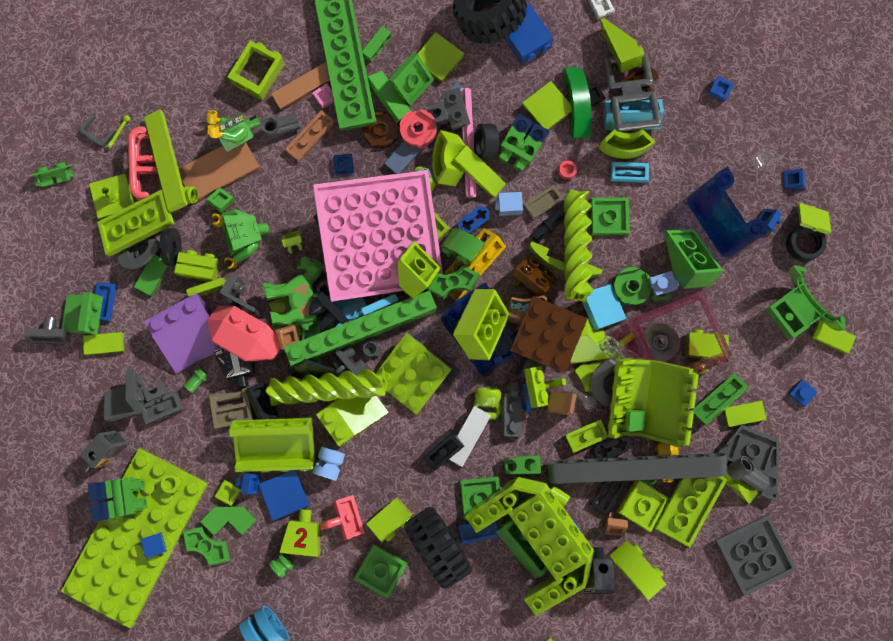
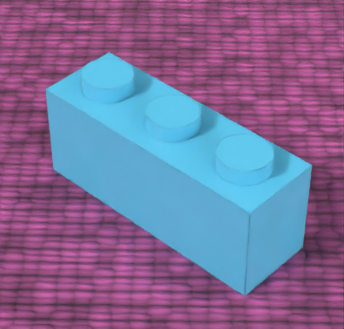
[603,99,664,130]

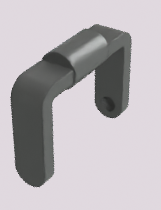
[80,115,116,147]

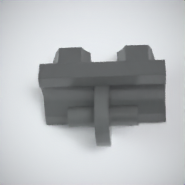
[333,345,367,377]

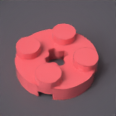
[400,110,437,149]

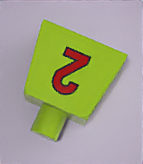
[280,509,321,557]

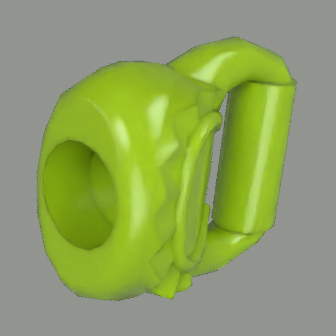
[473,388,501,420]

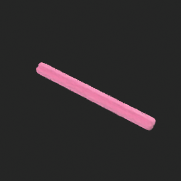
[461,88,477,198]

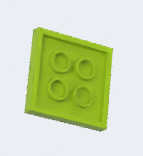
[379,333,452,415]

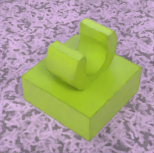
[282,230,302,254]

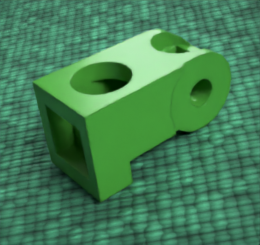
[504,456,541,474]

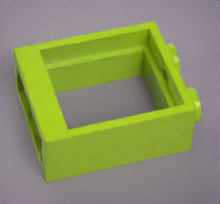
[227,40,285,101]

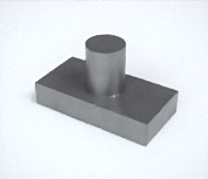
[24,317,70,343]

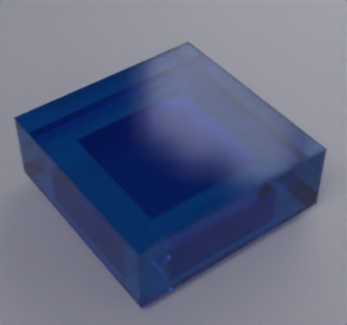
[334,153,354,175]

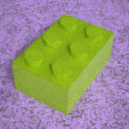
[453,289,510,360]

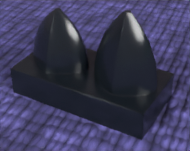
[309,291,348,332]

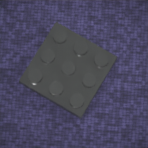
[715,515,797,596]

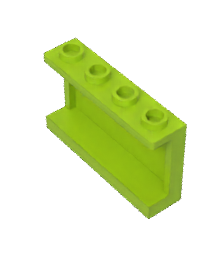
[229,418,315,473]

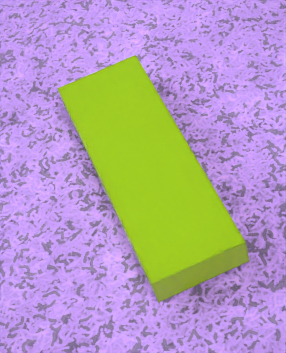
[453,145,506,198]

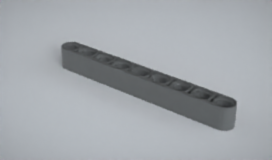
[547,453,727,484]

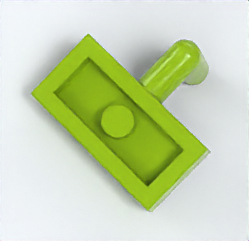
[524,366,566,408]

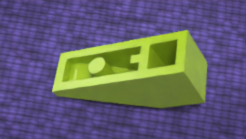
[600,18,644,73]

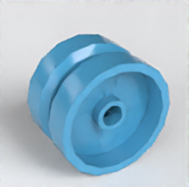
[239,605,290,641]

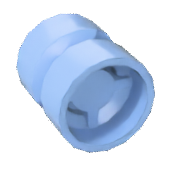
[312,446,345,480]

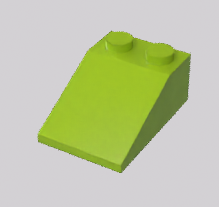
[316,395,388,447]

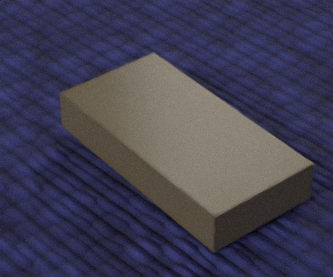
[523,184,564,220]

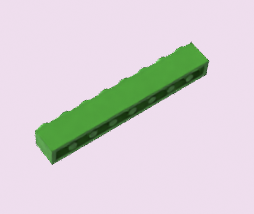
[284,290,437,368]

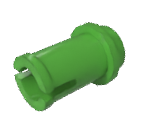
[184,368,208,393]

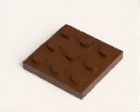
[510,296,587,373]

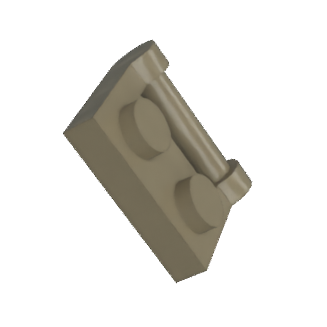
[209,387,254,429]

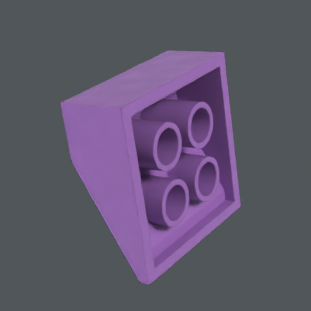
[145,293,221,374]

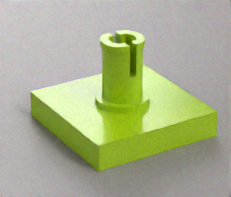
[89,173,135,220]

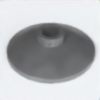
[641,323,680,361]

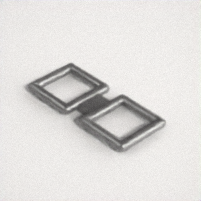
[604,52,662,132]

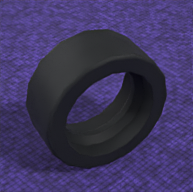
[474,124,499,160]
[786,226,827,262]

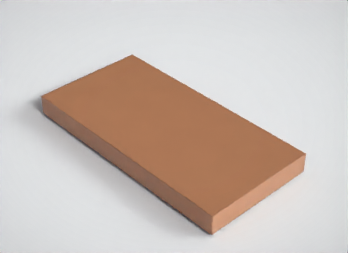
[179,142,260,202]

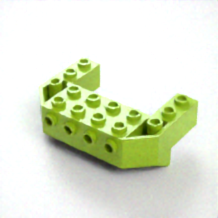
[465,477,594,616]

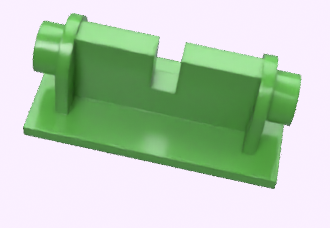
[30,162,74,187]

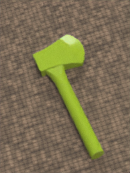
[574,331,637,392]

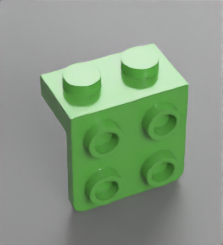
[62,292,103,335]

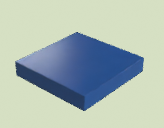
[259,470,310,521]

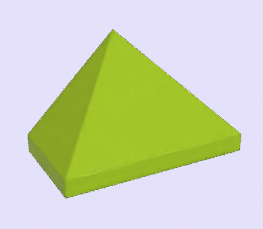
[725,463,760,504]

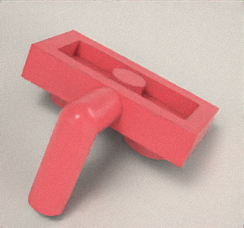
[319,495,365,540]

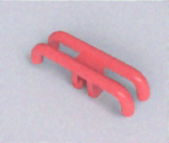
[128,126,158,201]

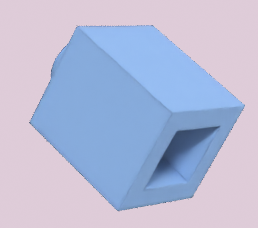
[495,192,523,216]

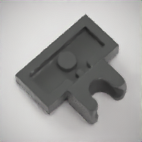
[431,87,471,130]
[141,382,184,424]

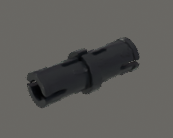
[530,209,565,244]

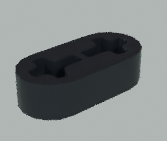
[593,436,630,458]

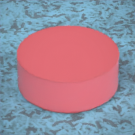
[558,161,577,180]

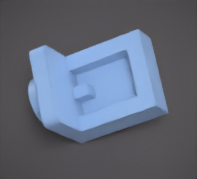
[649,271,679,297]

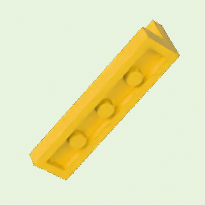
[443,228,506,302]

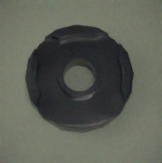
[159,228,182,266]

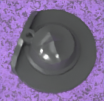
[118,236,159,270]
[590,359,616,407]

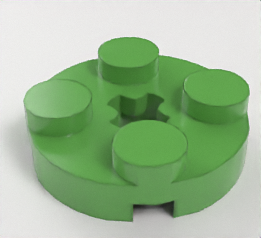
[613,267,652,306]

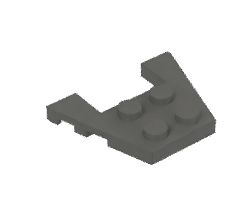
[718,425,779,502]

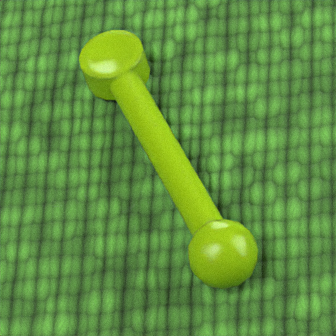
[107,115,131,149]

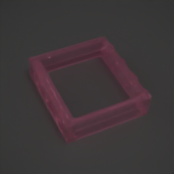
[627,289,732,373]

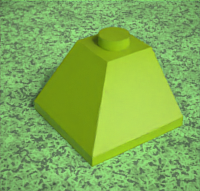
[397,241,441,299]
[570,318,609,364]

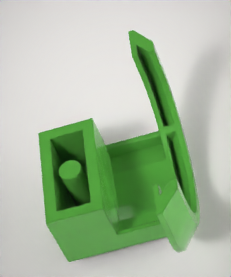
[765,265,845,340]

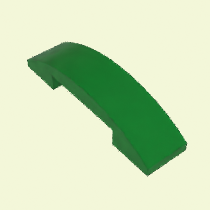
[563,67,592,139]

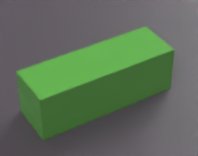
[362,26,392,63]

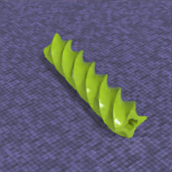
[564,189,593,302]
[266,368,388,406]

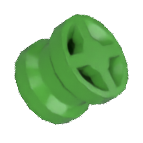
[269,553,295,578]

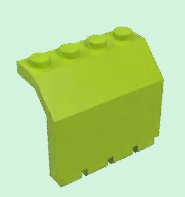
[608,358,699,448]

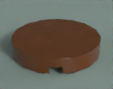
[362,111,399,148]

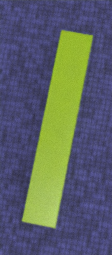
[144,109,188,213]

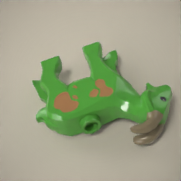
[263,257,327,334]

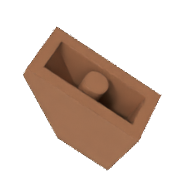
[545,391,577,416]

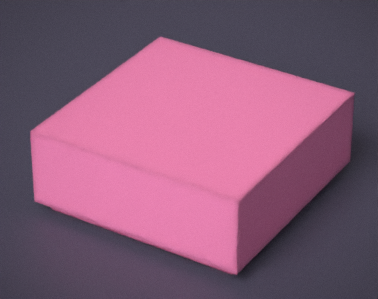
[312,83,334,109]

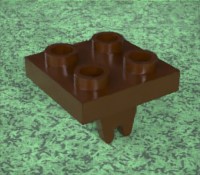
[511,256,558,299]

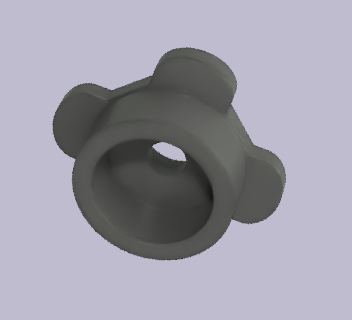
[360,338,382,360]

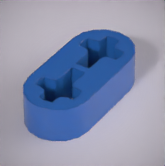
[458,206,490,234]

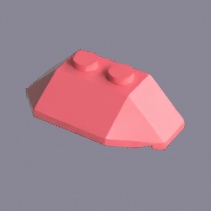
[207,306,281,362]

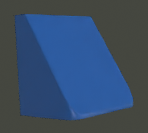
[783,168,806,190]

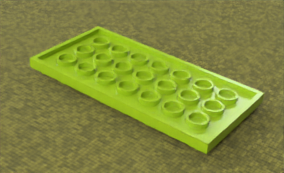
[61,448,209,628]

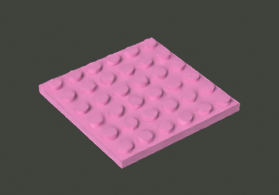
[312,170,443,302]

